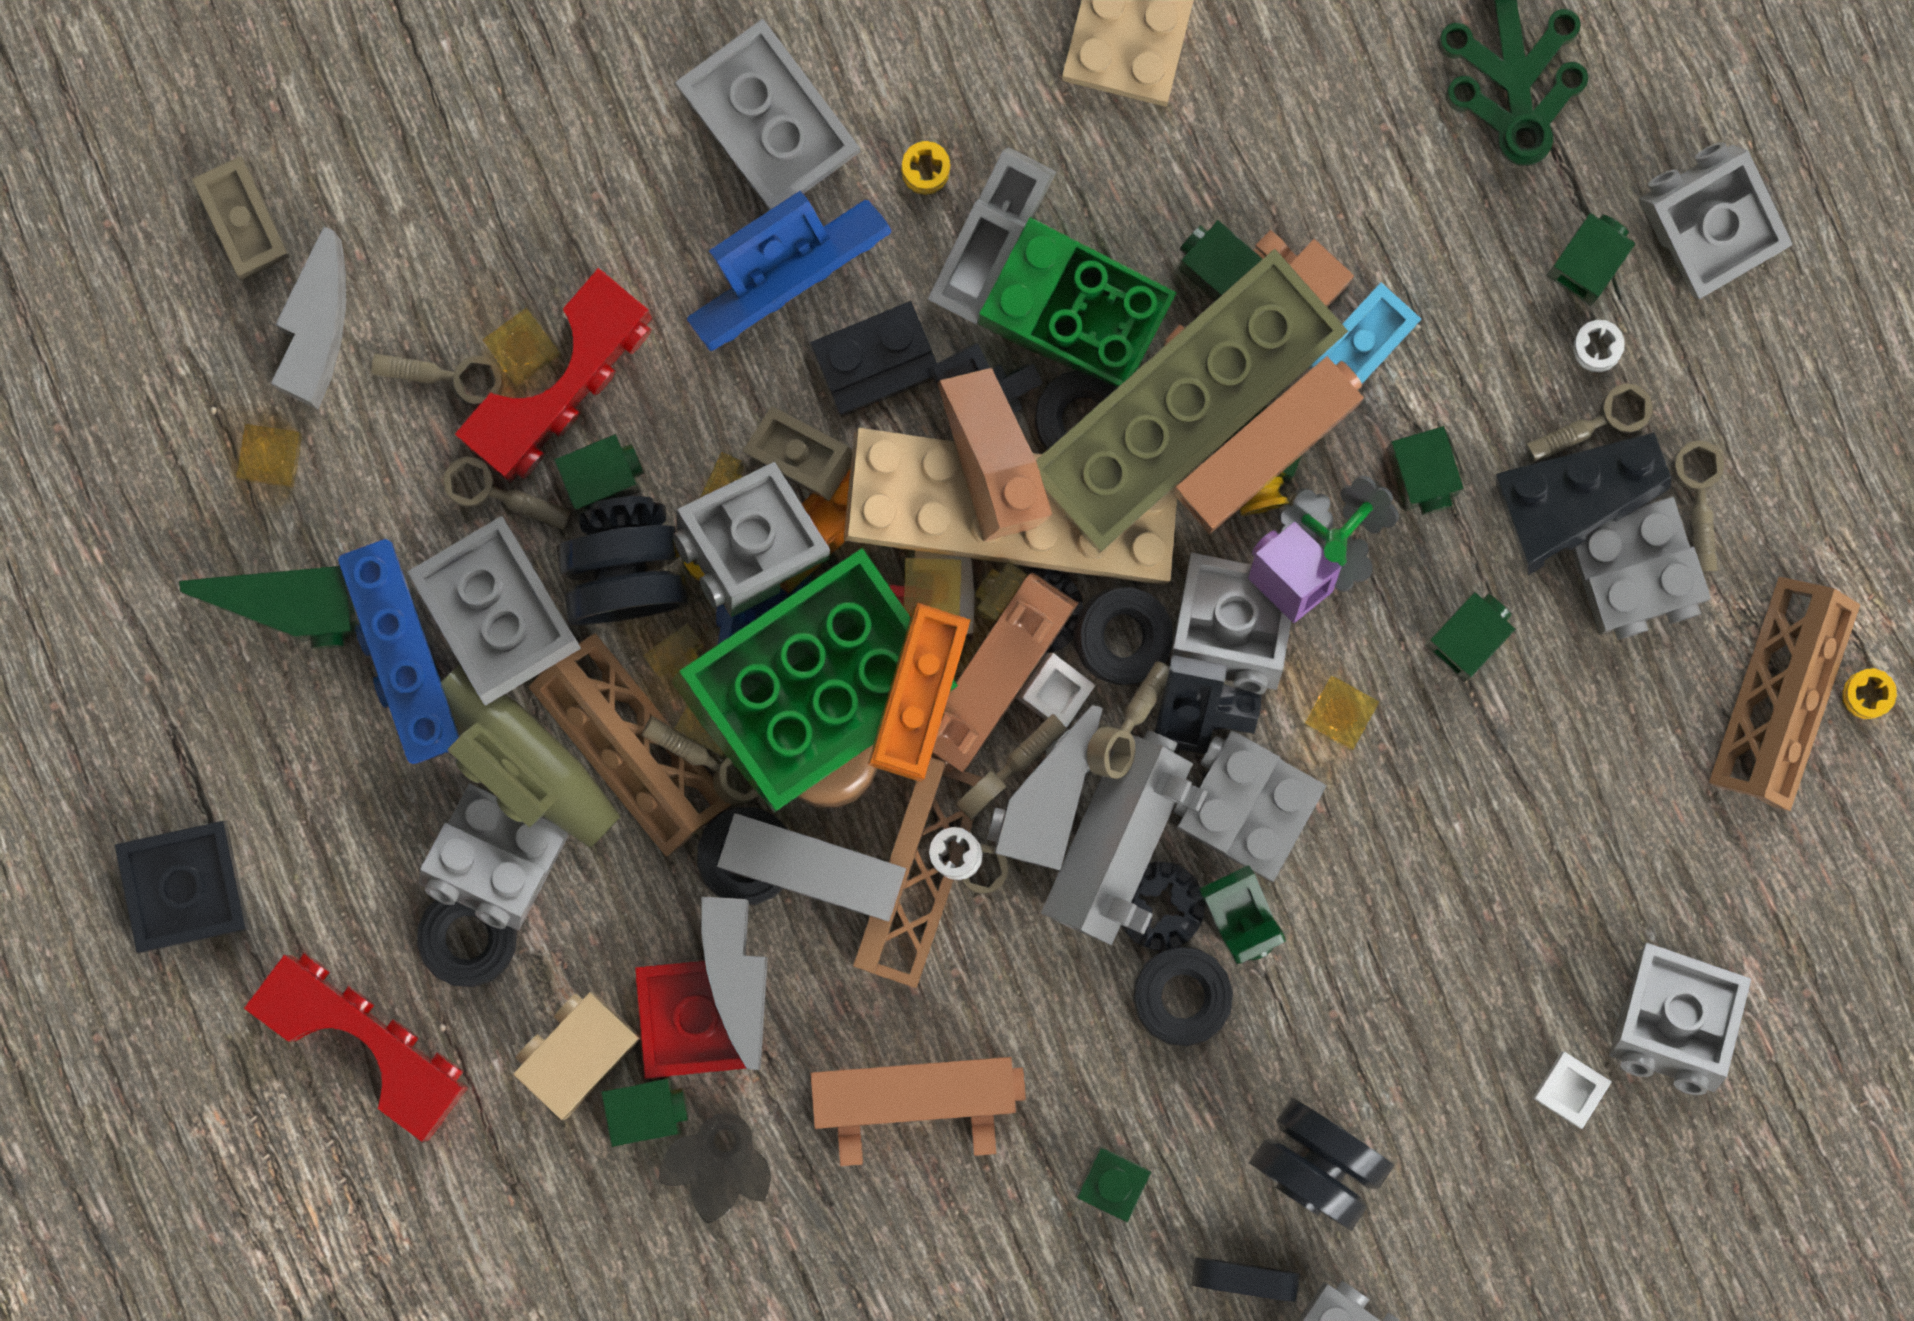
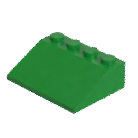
[671,548,958,812]

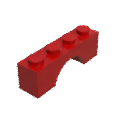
[455,267,652,484]
[244,953,469,1142]

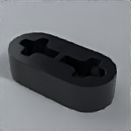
[1191,1257,1300,1302]

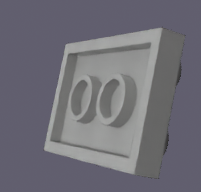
[675,18,860,210]
[407,516,581,706]

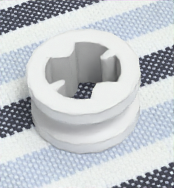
[1573,320,1625,372]
[929,827,983,880]

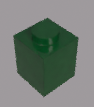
[1546,212,1636,306]
[1179,220,1262,302]
[1386,426,1464,516]
[554,434,645,515]
[1425,592,1516,682]
[602,1078,689,1147]
[1075,1146,1152,1223]

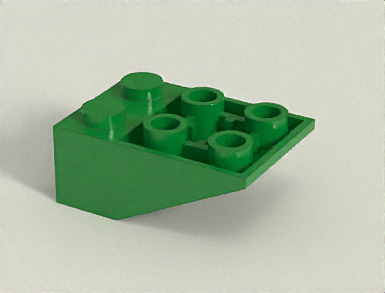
[978,217,1177,387]

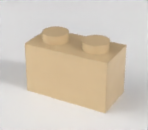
[513,992,641,1120]

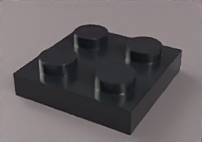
[115,821,249,953]

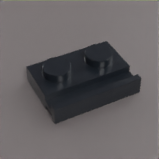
[810,301,937,418]

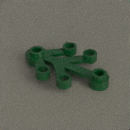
[1438,0,1588,166]

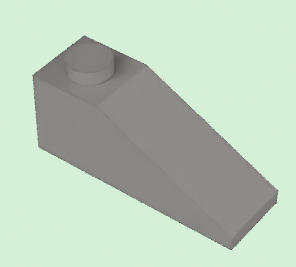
[987,705,1103,870]

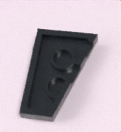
[1496,432,1672,575]

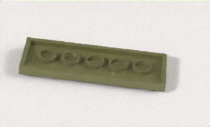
[1036,249,1349,553]

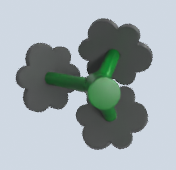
[1278,476,1399,592]

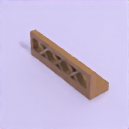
[1709,576,1860,811]
[529,633,732,857]
[853,757,983,989]

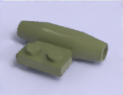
[441,664,621,848]

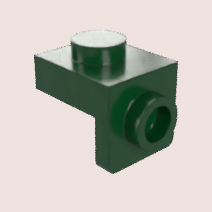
[1199,865,1286,964]

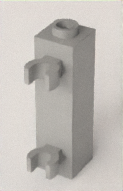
[1041,730,1207,946]

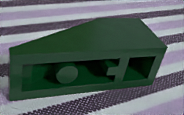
[179,566,357,649]

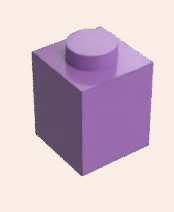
[1248,522,1341,623]

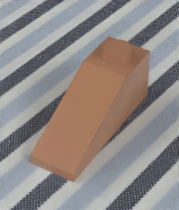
[937,368,1052,542]

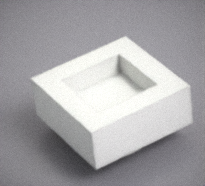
[1016,653,1095,727]
[1532,1051,1611,1129]

